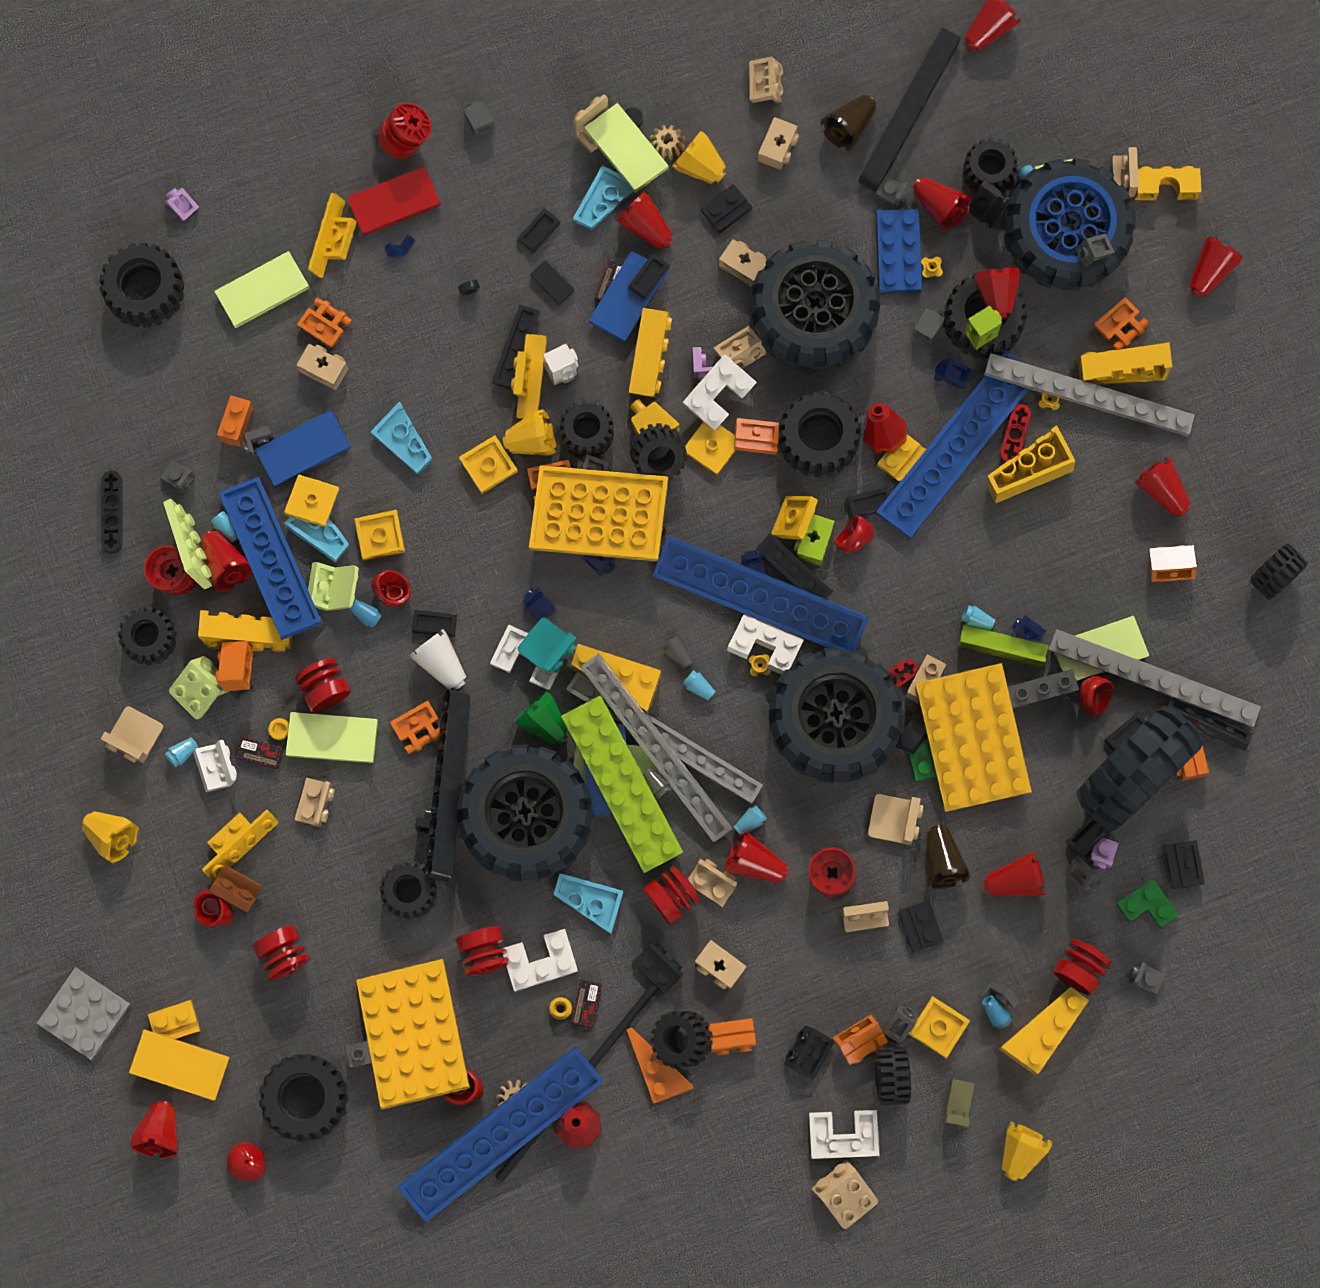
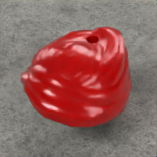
[834,515,874,553]
[371,570,411,607]
[1079,675,1114,717]
[193,889,234,927]
[444,1069,484,1106]
[227,1142,266,1181]

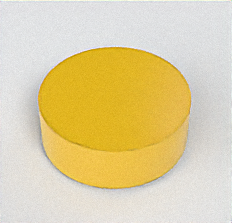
[268,718,289,741]

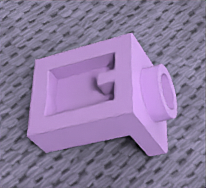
[164,188,199,221]
[692,347,713,381]
[1088,838,1119,870]

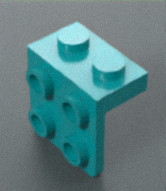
[518,618,577,676]

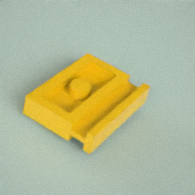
[877,434,926,483]
[148,1000,201,1040]

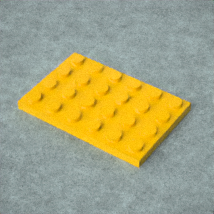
[529,466,669,561]
[915,663,1032,812]
[356,959,470,1110]

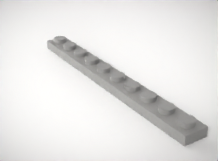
[984,353,1195,437]
[1048,629,1261,727]
[581,654,732,842]
[566,671,763,805]

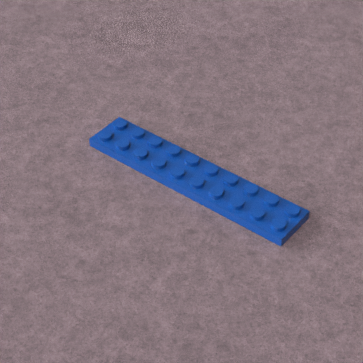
[876,350,1030,539]
[652,535,869,652]
[398,1045,604,1222]

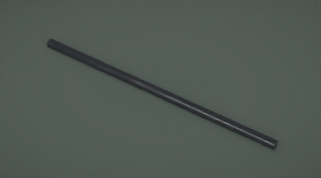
[495,984,658,1182]

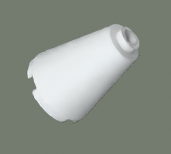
[409,629,466,691]

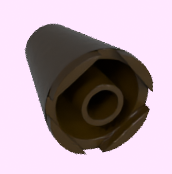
[821,95,877,151]
[926,825,971,889]

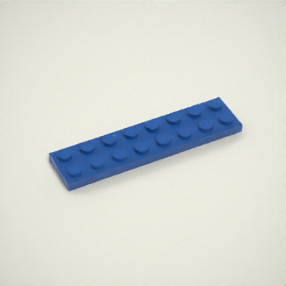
[218,477,322,640]

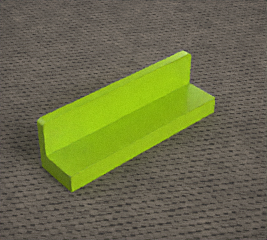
[958,625,1048,668]

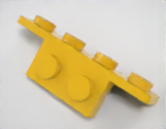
[308,193,357,278]
[511,334,547,419]
[202,810,279,882]

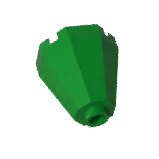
[514,691,568,746]

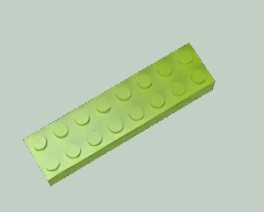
[561,695,683,874]

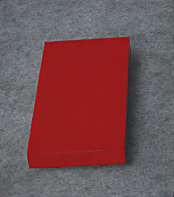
[347,166,441,236]

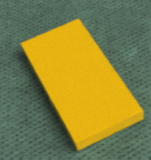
[129,1030,230,1101]

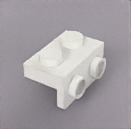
[193,740,237,792]

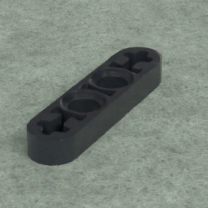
[101,470,123,554]

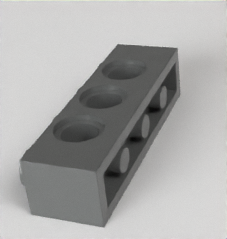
[1008,669,1080,712]

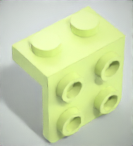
[308,562,359,611]
[169,656,229,719]

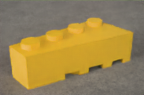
[629,308,672,398]
[1078,342,1172,385]
[986,425,1075,504]
[198,610,293,652]
[571,644,661,714]
[999,987,1089,1075]

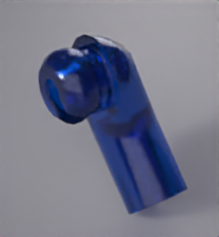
[385,235,415,258]

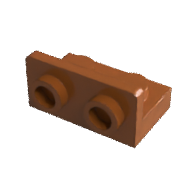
[209,865,262,913]

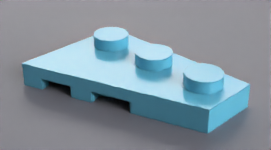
[573,165,634,230]
[371,401,432,475]
[284,517,349,563]
[554,873,624,934]

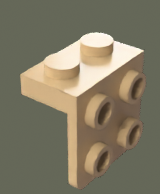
[573,94,608,153]
[101,706,164,764]
[868,794,923,845]
[811,1160,878,1229]

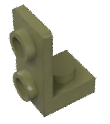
[944,1079,975,1128]

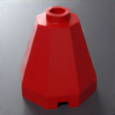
[974,268,1020,319]
[863,403,908,453]
[130,1101,179,1159]
[555,1102,600,1148]

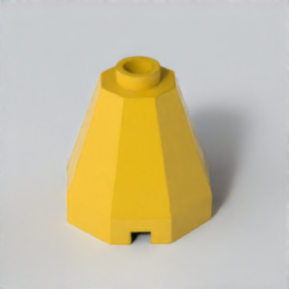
[673,131,726,184]
[503,409,557,456]
[82,811,139,864]
[1002,1122,1052,1181]

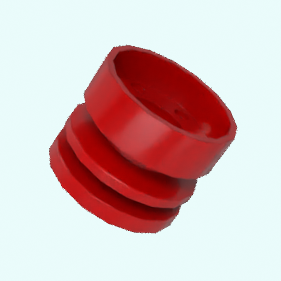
[377,103,432,159]
[144,545,197,596]
[294,658,352,712]
[808,847,856,898]
[642,866,700,925]
[252,925,311,981]
[455,926,510,976]
[1052,939,1112,996]

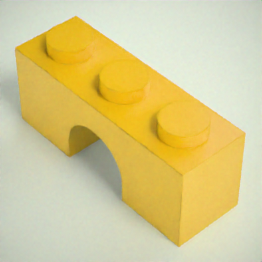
[1135,166,1201,201]

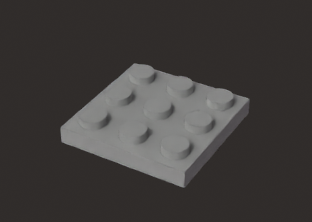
[37,967,131,1061]

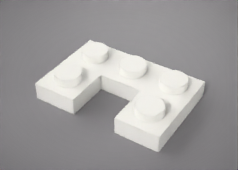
[682,354,757,431]
[727,614,804,675]
[490,625,565,691]
[503,929,578,992]
[809,1110,880,1159]

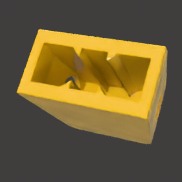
[630,399,679,449]

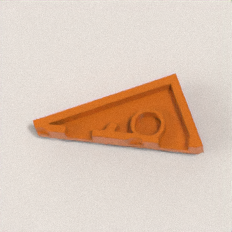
[626,1027,694,1104]

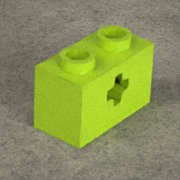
[964,306,1002,350]
[794,514,835,566]

